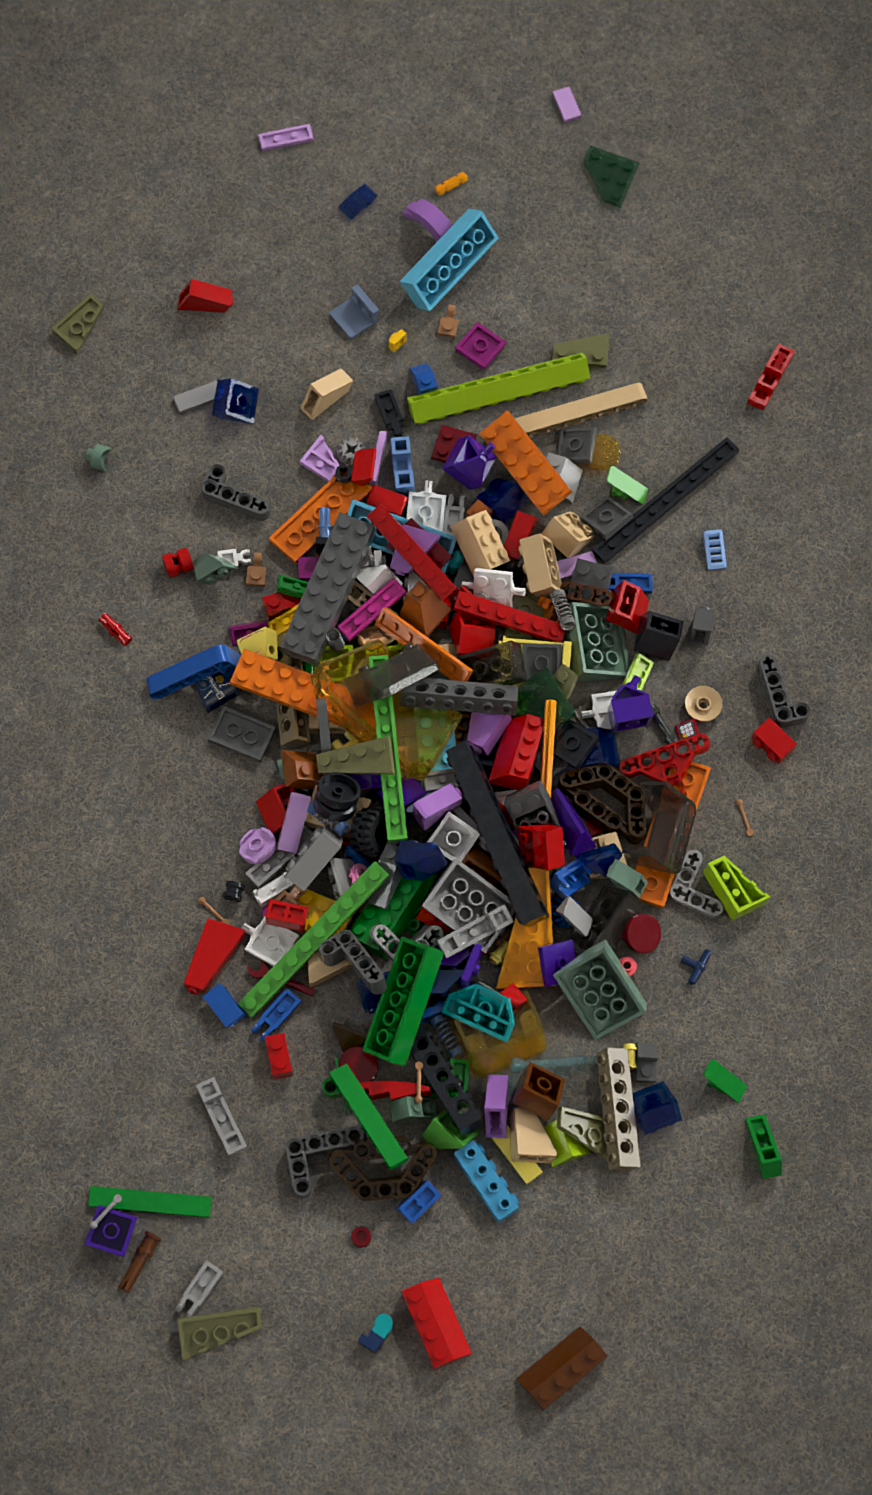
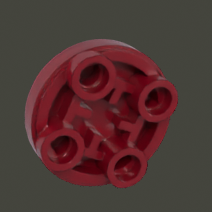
[622,914,661,953]
[338,1046,378,1083]

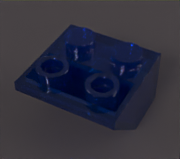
[473,478,529,524]
[395,840,448,881]

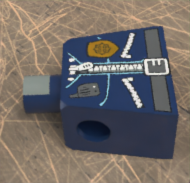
[195,672,239,713]

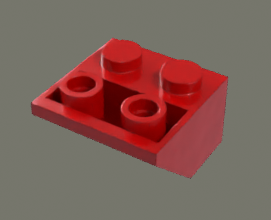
[606,580,649,634]
[449,612,496,658]
[256,783,296,835]
[518,824,565,871]

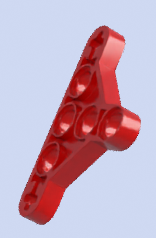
[619,733,711,799]

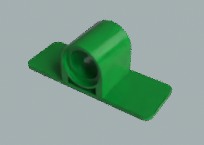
[322,1057,348,1115]
[703,1059,748,1103]

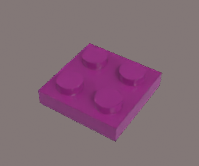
[455,322,506,370]

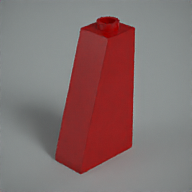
[184,918,246,995]

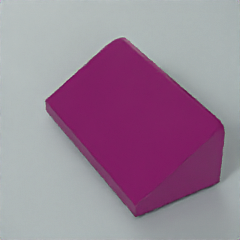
[229,620,268,646]

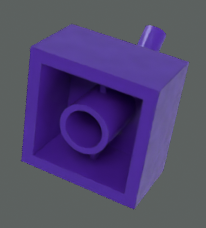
[442,435,497,490]
[607,675,654,733]

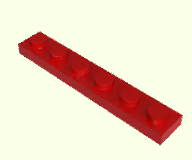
[366,504,457,601]
[453,590,565,643]

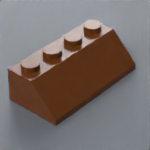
[516,1327,608,1412]

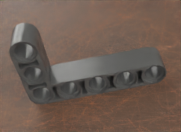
[286,1125,369,1199]

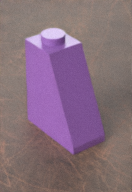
[390,524,441,576]
[467,712,512,756]
[412,783,462,831]
[484,1075,509,1138]

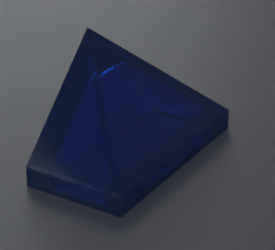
[578,843,622,877]

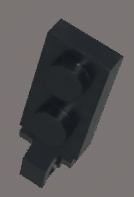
[374,389,404,437]

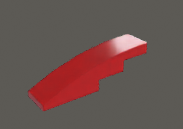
[747,344,795,411]
[360,1081,432,1101]

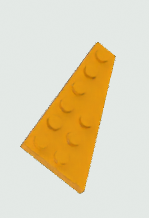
[496,868,555,989]

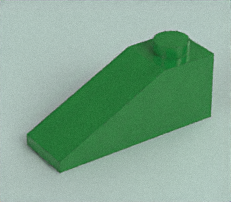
[746,1114,782,1179]

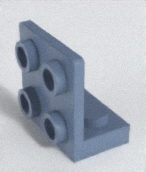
[330,284,379,339]

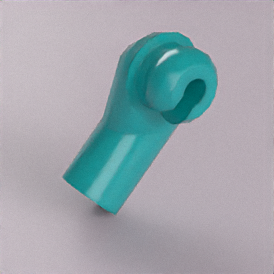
[448,550,465,575]

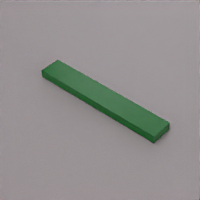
[329,1064,408,1170]
[88,1186,212,1218]

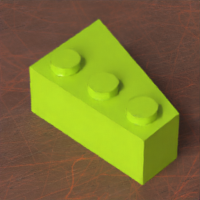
[703,856,770,921]

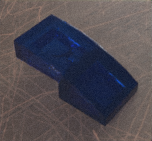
[338,184,378,220]

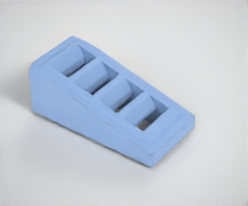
[703,529,727,570]

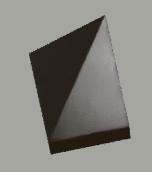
[332,1022,368,1052]

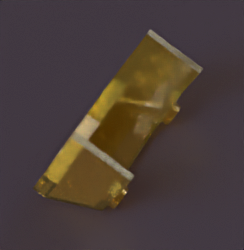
[453,990,547,1078]

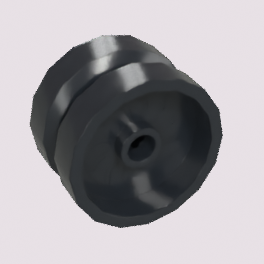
[314,772,361,822]

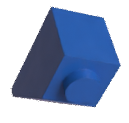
[409,363,438,395]

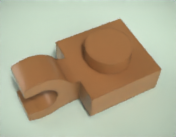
[438,305,459,338]
[246,552,267,587]
[275,886,307,905]

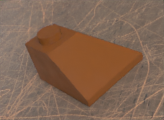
[399,581,452,637]

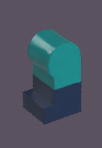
[358,1314,393,1354]

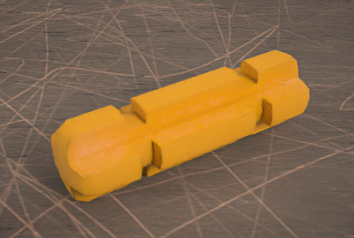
[435,172,468,196]

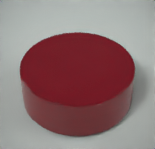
[351,1227,371,1248]

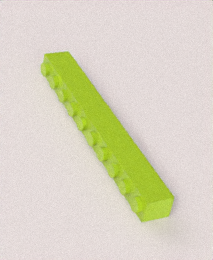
[407,353,590,424]

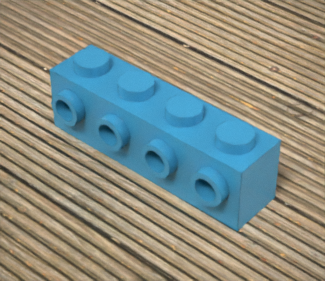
[453,1140,520,1224]

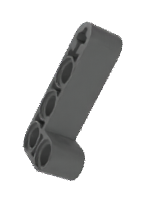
[202,464,270,521]
[758,654,811,728]
[319,930,387,994]

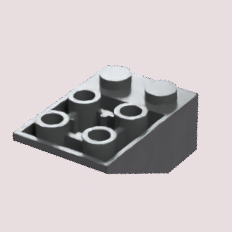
[504,780,565,839]

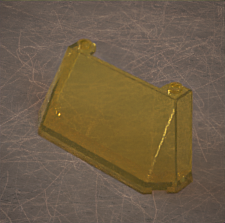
[311,639,463,780]

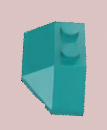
[442,984,515,1042]

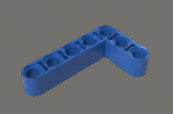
[146,645,241,699]

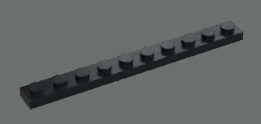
[592,437,740,564]

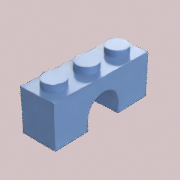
[391,436,415,497]

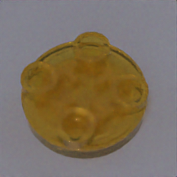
[588,434,621,470]

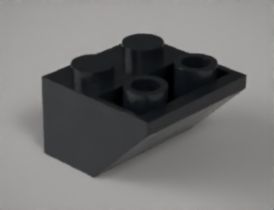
[634,611,684,661]

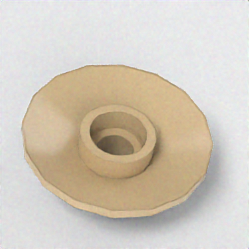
[685,686,723,722]

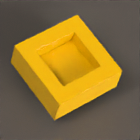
[389,329,407,352]

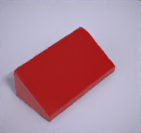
[351,448,377,487]

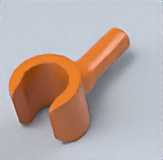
[537,595,555,609]

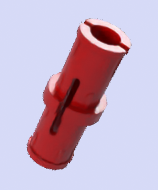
[98,613,133,646]

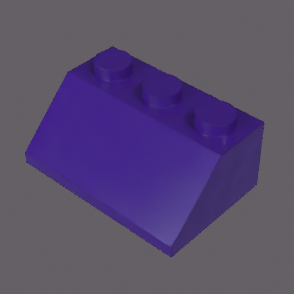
[551,788,597,859]

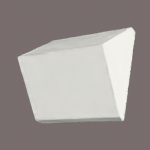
[356,565,403,595]

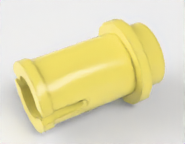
[488,941,508,966]
[622,1043,637,1069]

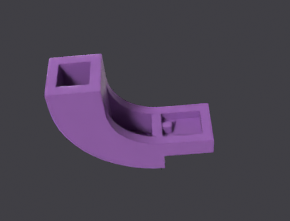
[402,198,453,243]

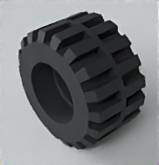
[349,807,399,858]

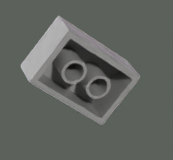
[285,824,343,891]

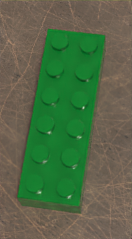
[349,838,446,960]
[362,937,444,1066]

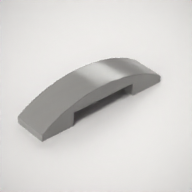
[437,904,514,958]
[196,1077,247,1156]

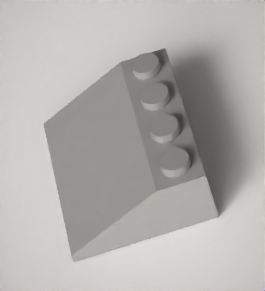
[422,858,516,953]

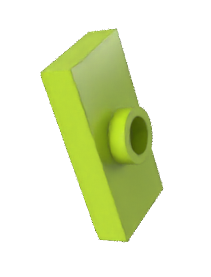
[622,653,654,691]

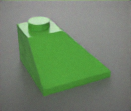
[422,1110,482,1149]

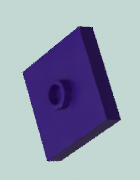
[538,940,575,987]
[460,944,482,990]

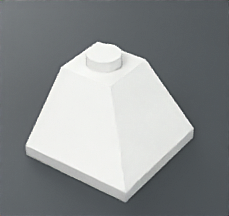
[426,811,480,862]

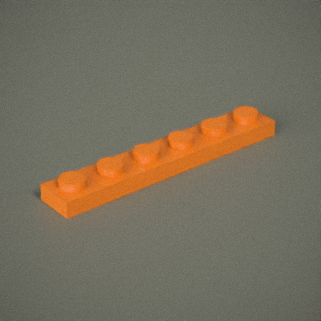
[375,608,473,682]

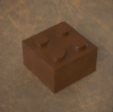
[512,1062,565,1121]

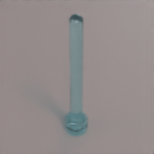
[510,1055,597,1074]

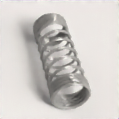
[550,589,576,630]

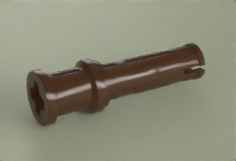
[118,1231,161,1293]

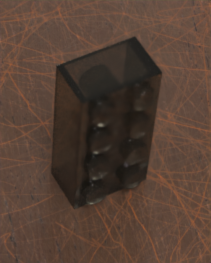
[446,640,527,685]

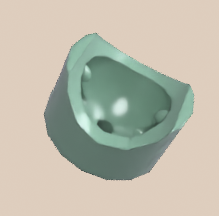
[86,444,112,472]

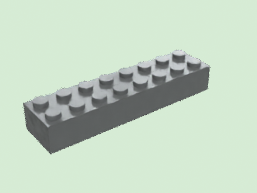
[280,512,376,667]

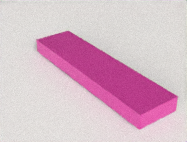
[337,578,407,642]

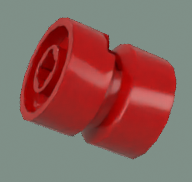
[162,547,194,578]

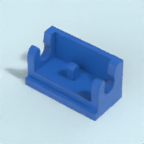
[550,857,592,899]
[203,983,247,1028]
[395,1180,442,1224]

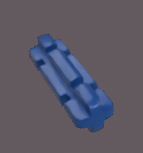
[345,844,372,868]

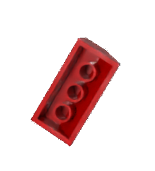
[489,714,544,790]
[402,1278,472,1371]

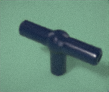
[681,949,712,985]

